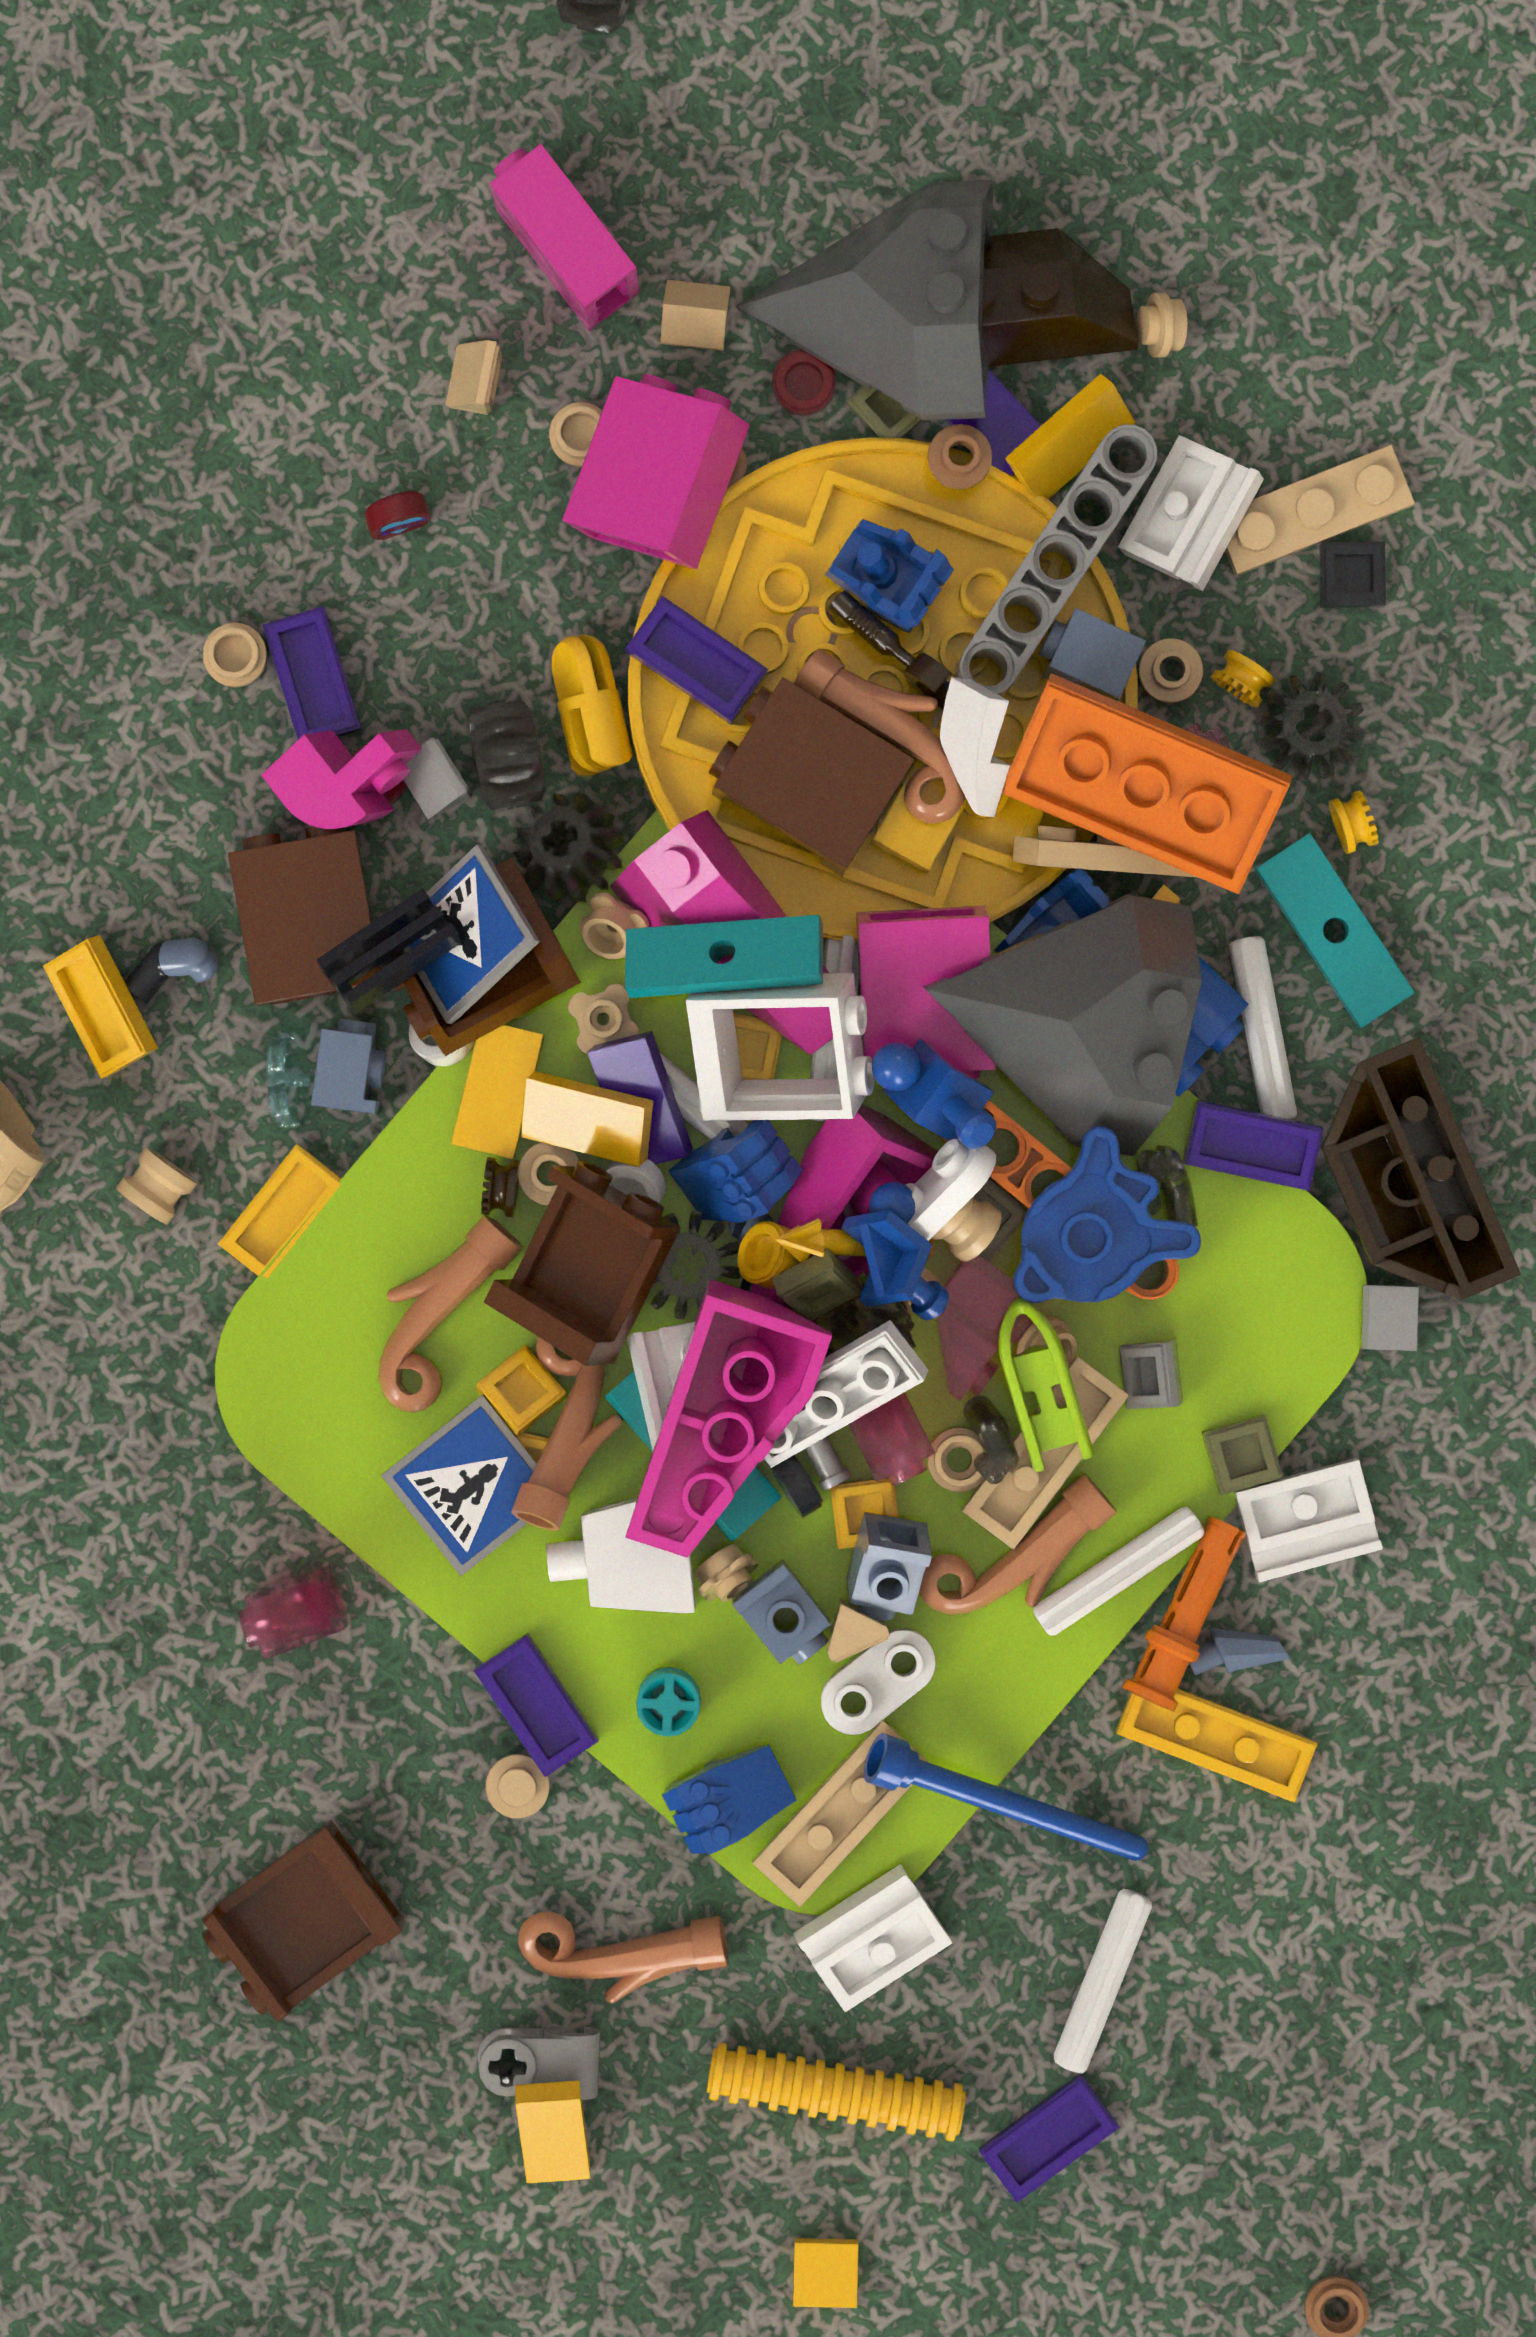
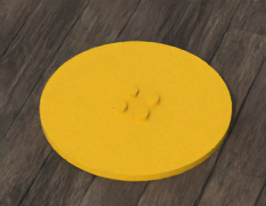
[628,437,1138,944]

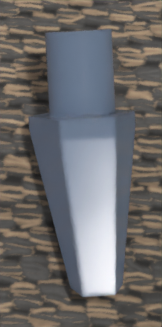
[1189,1628,1290,1676]

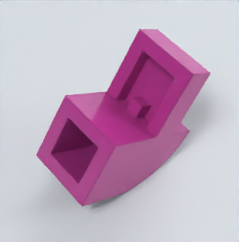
[261,729,422,829]

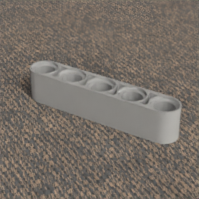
[954,425,1157,697]

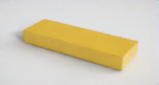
[1115,1688,1318,1803]

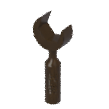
[828,590,951,710]

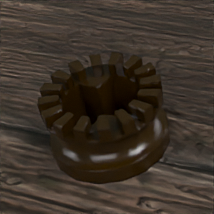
[481,1157,520,1217]

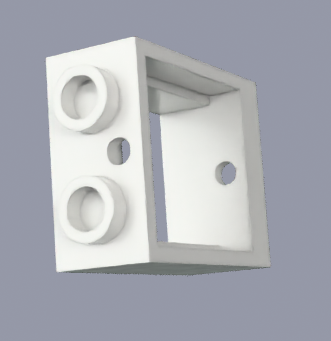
[686,973,875,1121]

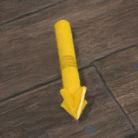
[776,1218,934,1262]

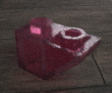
[935,1255,1032,1401]
[848,1392,935,1486]
[239,1563,350,1660]

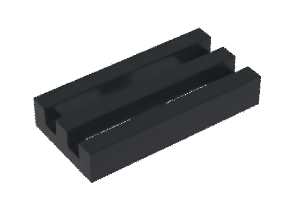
[316,888,462,1015]

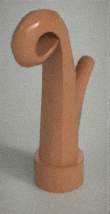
[794,649,965,823]
[378,1214,523,1412]
[511,1337,623,1531]
[919,1473,1117,1615]
[518,1912,729,2004]

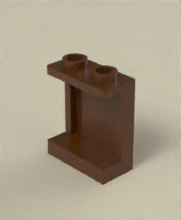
[709,677,915,877]
[228,826,382,1007]
[382,857,581,1056]
[484,1161,681,1366]
[202,1820,407,2022]

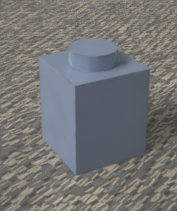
[1039,608,1146,701]

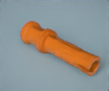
[1121,1516,1246,1712]

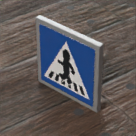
[403,844,540,1025]
[381,1395,537,1576]

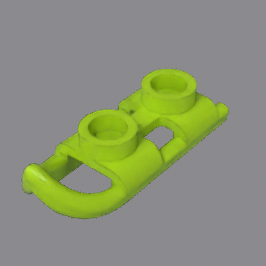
[998,1298,1094,1472]

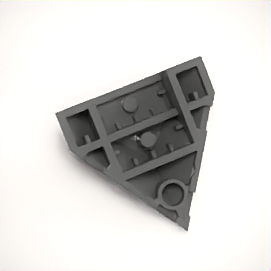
[736,180,993,420]
[923,894,1202,1156]

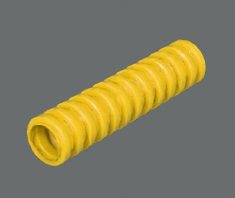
[706,2042,966,2142]

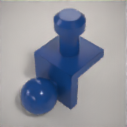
[872,1038,996,1149]
[841,1182,949,1320]

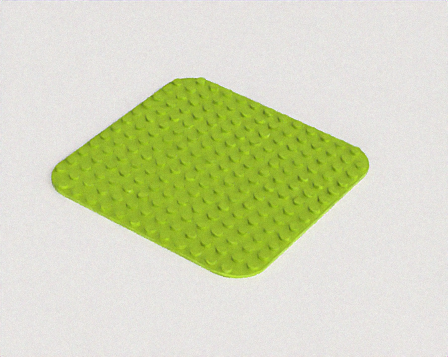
[215,810,1367,1916]

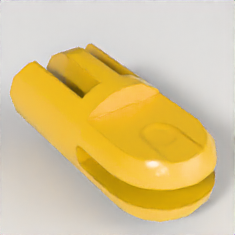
[552,634,633,777]

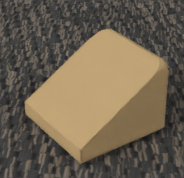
[446,340,503,415]

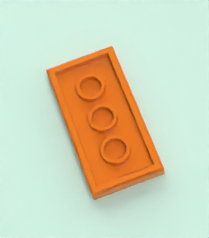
[1001,673,1292,894]

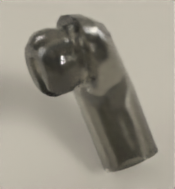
[1137,1145,1198,1227]
[963,1396,1020,1484]

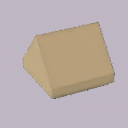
[660,280,730,351]
[826,1598,890,1663]

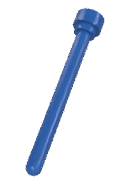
[864,1733,1148,1861]

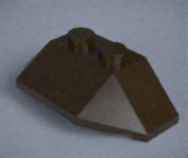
[982,228,1138,367]
[1321,1037,1521,1300]

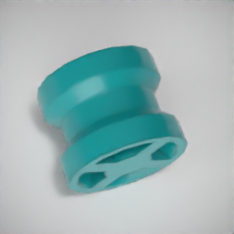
[636,1667,701,1737]

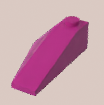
[610,810,833,1055]
[750,1105,938,1325]
[625,1279,832,1558]

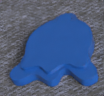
[1013,1126,1201,1303]

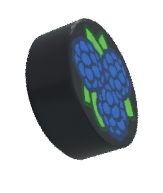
[769,1455,823,1518]

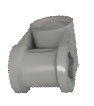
[477,2026,600,2100]

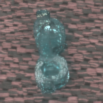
[267,1032,311,1128]

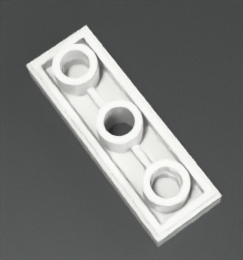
[764,1320,929,1468]

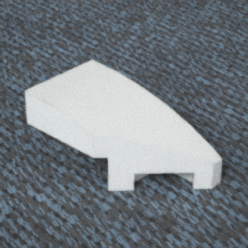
[940,677,1010,817]

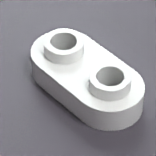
[906,1139,996,1241]
[821,1628,935,1735]

